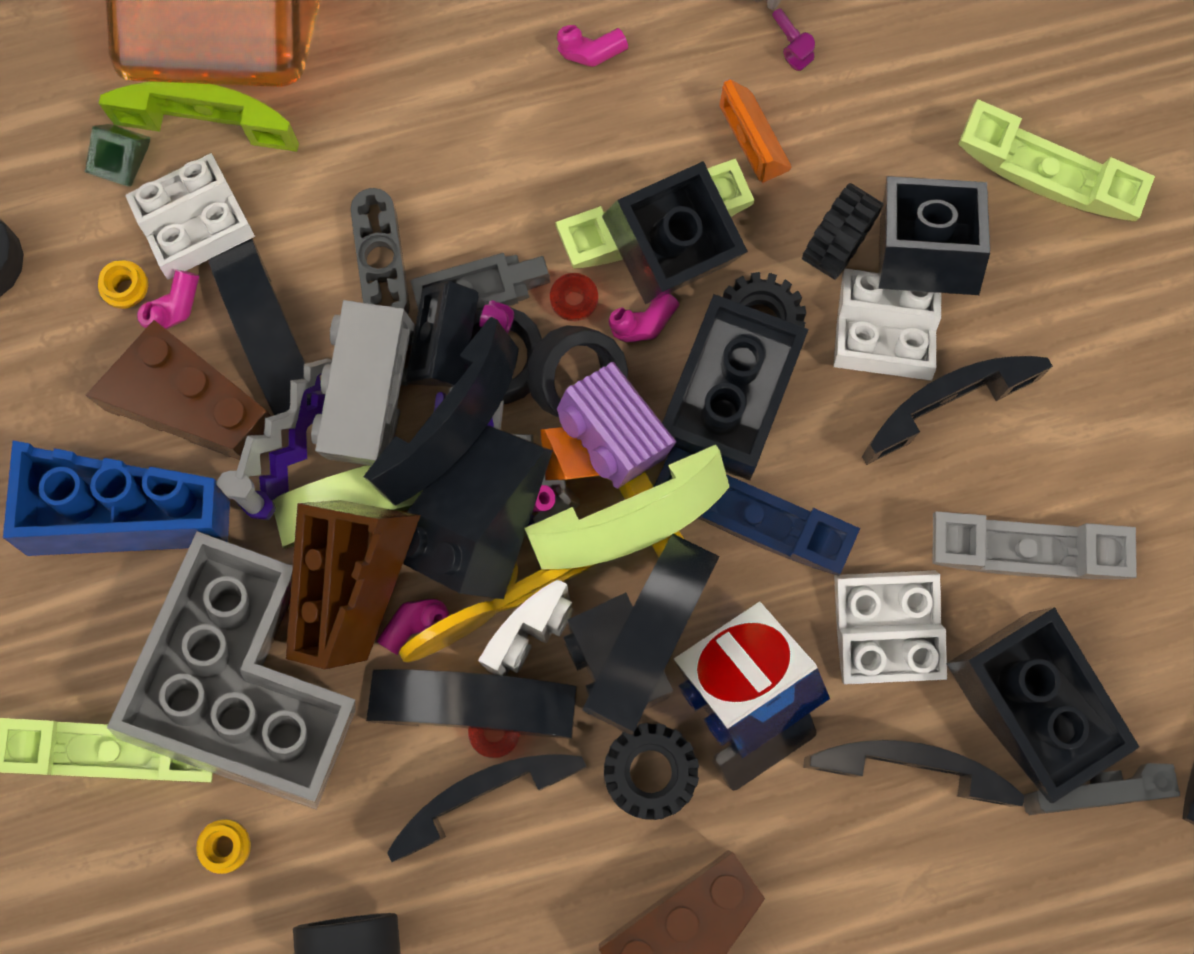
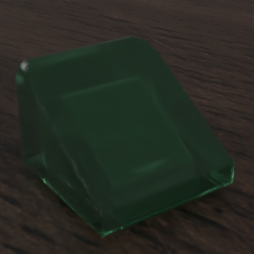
[85,124,151,186]

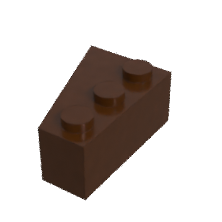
[86,320,271,460]
[286,500,421,670]
[599,850,765,954]

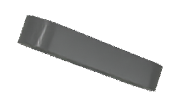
[350,188,410,314]

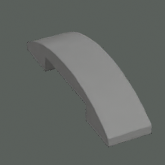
[932,511,1137,579]

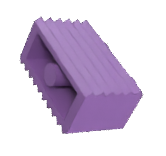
[557,362,676,488]

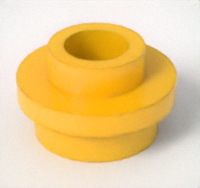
[98,260,148,309]
[196,819,251,874]

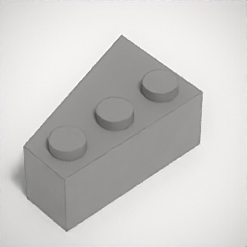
[311,300,415,466]

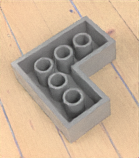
[107,531,356,810]

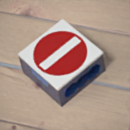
[674,601,830,759]

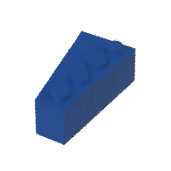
[3,440,230,556]

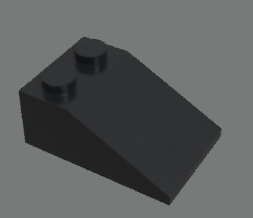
[662,294,809,481]
[403,425,553,599]
[946,607,1140,803]

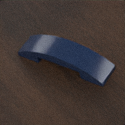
[654,446,861,576]

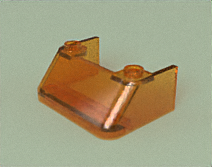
[105,0,320,87]

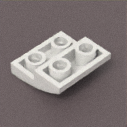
[125,153,255,279]
[834,269,941,381]
[834,570,947,684]
[478,580,574,676]

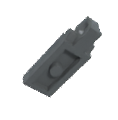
[410,253,550,310]
[1023,763,1180,815]

